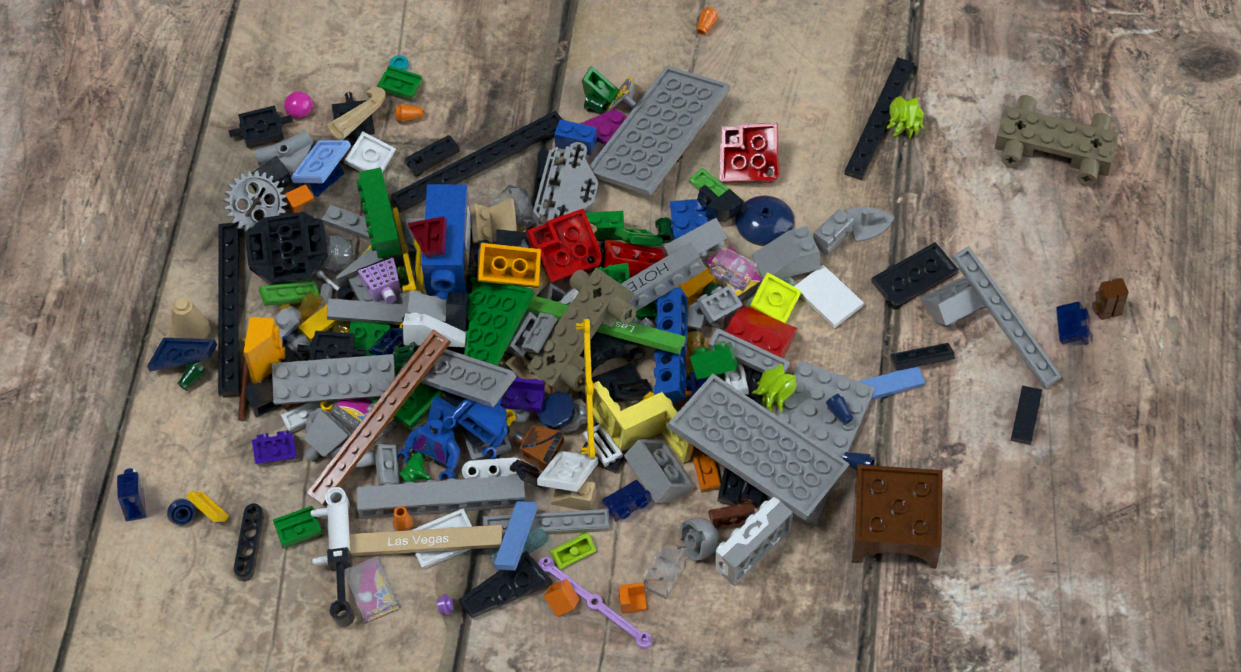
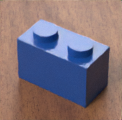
[554,119,597,156]

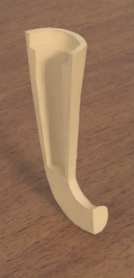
[327,86,385,140]

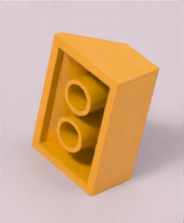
[477,243,541,288]
[243,317,285,384]

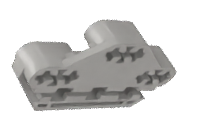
[533,142,598,226]

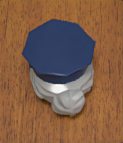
[537,392,587,433]

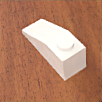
[403,313,466,347]

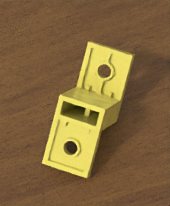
[592,381,694,463]

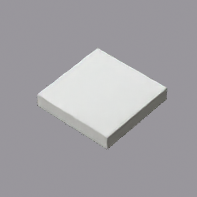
[344,131,396,173]

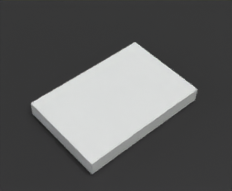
[794,265,864,328]
[537,451,598,492]
[413,508,472,570]

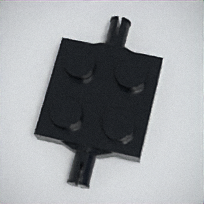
[332,92,375,144]
[228,105,293,148]
[297,331,367,360]

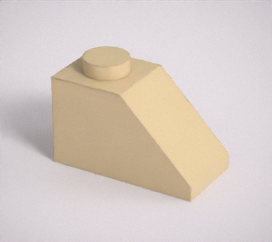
[551,481,596,510]

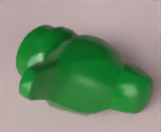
[399,452,431,483]

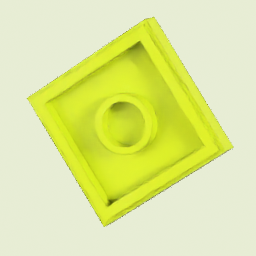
[749,272,802,323]

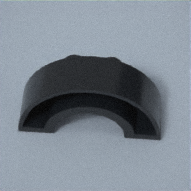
[580,332,646,376]

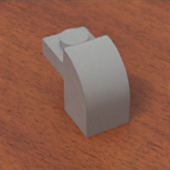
[687,302,726,338]

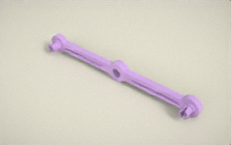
[538,557,652,649]

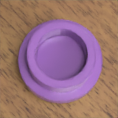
[437,594,454,616]

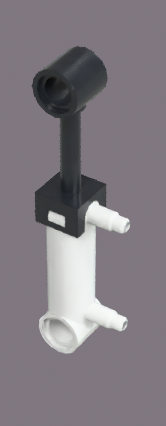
[311,487,355,627]

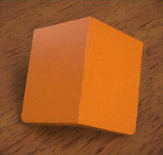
[285,184,314,213]
[544,578,580,616]
[618,582,647,614]

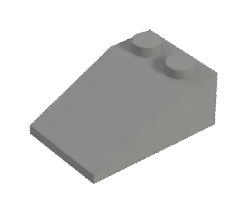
[752,226,820,280]

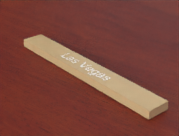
[349,525,503,556]

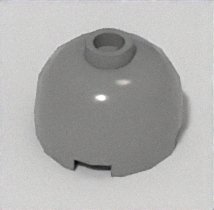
[679,518,719,561]

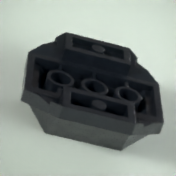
[245,212,328,285]

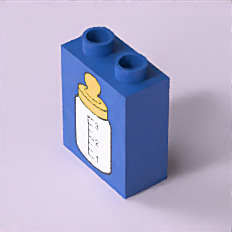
[421,184,472,300]

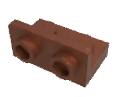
[708,503,754,529]

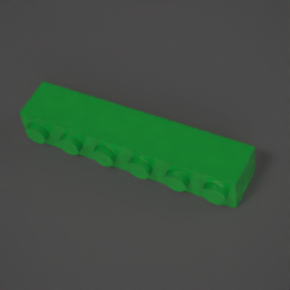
[356,167,401,258]

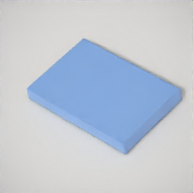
[291,140,351,183]

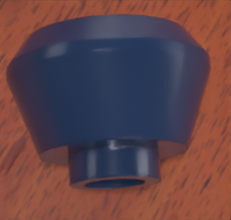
[167,498,196,525]

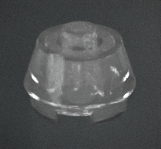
[323,233,355,272]

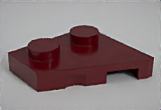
[408,216,447,258]

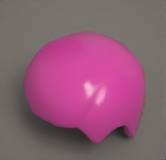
[284,91,314,119]

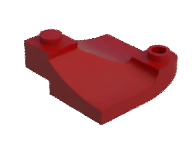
[720,122,780,183]
[526,208,602,284]

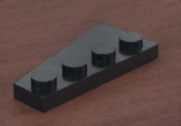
[459,551,552,618]

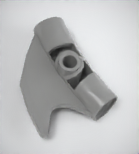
[255,129,314,176]

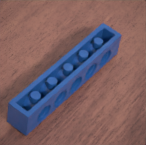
[653,287,688,403]

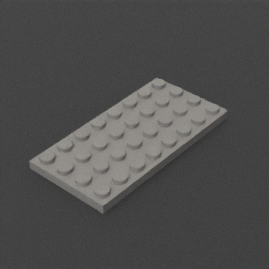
[590,66,730,196]
[740,360,875,527]
[667,374,850,521]

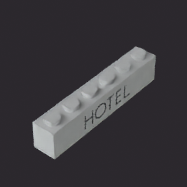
[621,242,706,315]

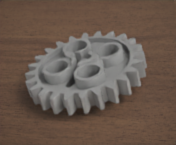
[223,170,287,232]

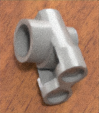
[286,333,310,361]

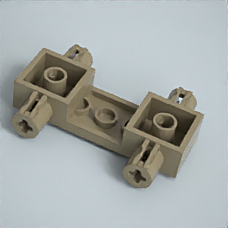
[995,95,1119,186]
[525,267,637,393]

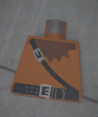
[512,425,565,471]

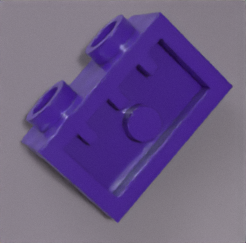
[500,377,545,413]
[252,430,297,464]

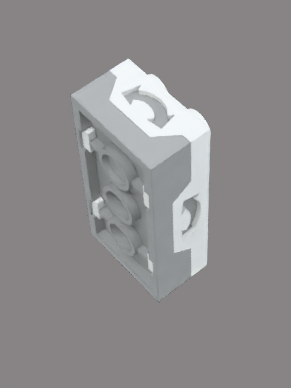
[715,497,793,585]

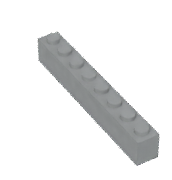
[357,474,526,519]

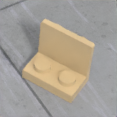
[470,198,517,244]

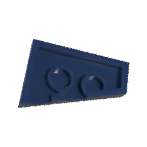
[147,338,218,372]

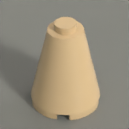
[170,297,211,339]

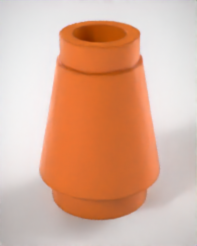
[696,7,718,36]
[395,104,423,122]
[392,506,413,531]

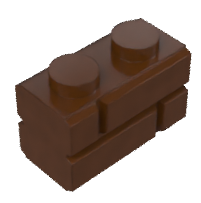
[1092,278,1129,320]

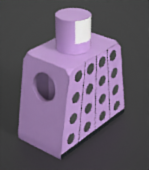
[357,256,401,304]

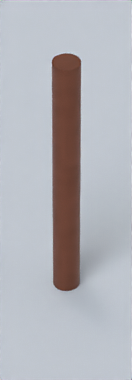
[238,356,250,421]

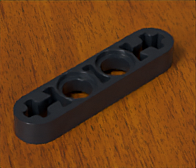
[234,503,264,582]

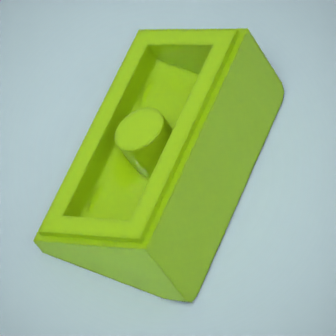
[548,532,597,570]

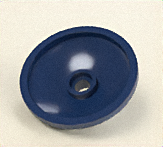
[736,195,794,246]

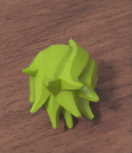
[887,96,924,139]
[752,363,797,412]

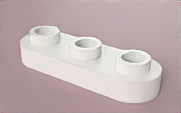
[462,457,523,479]

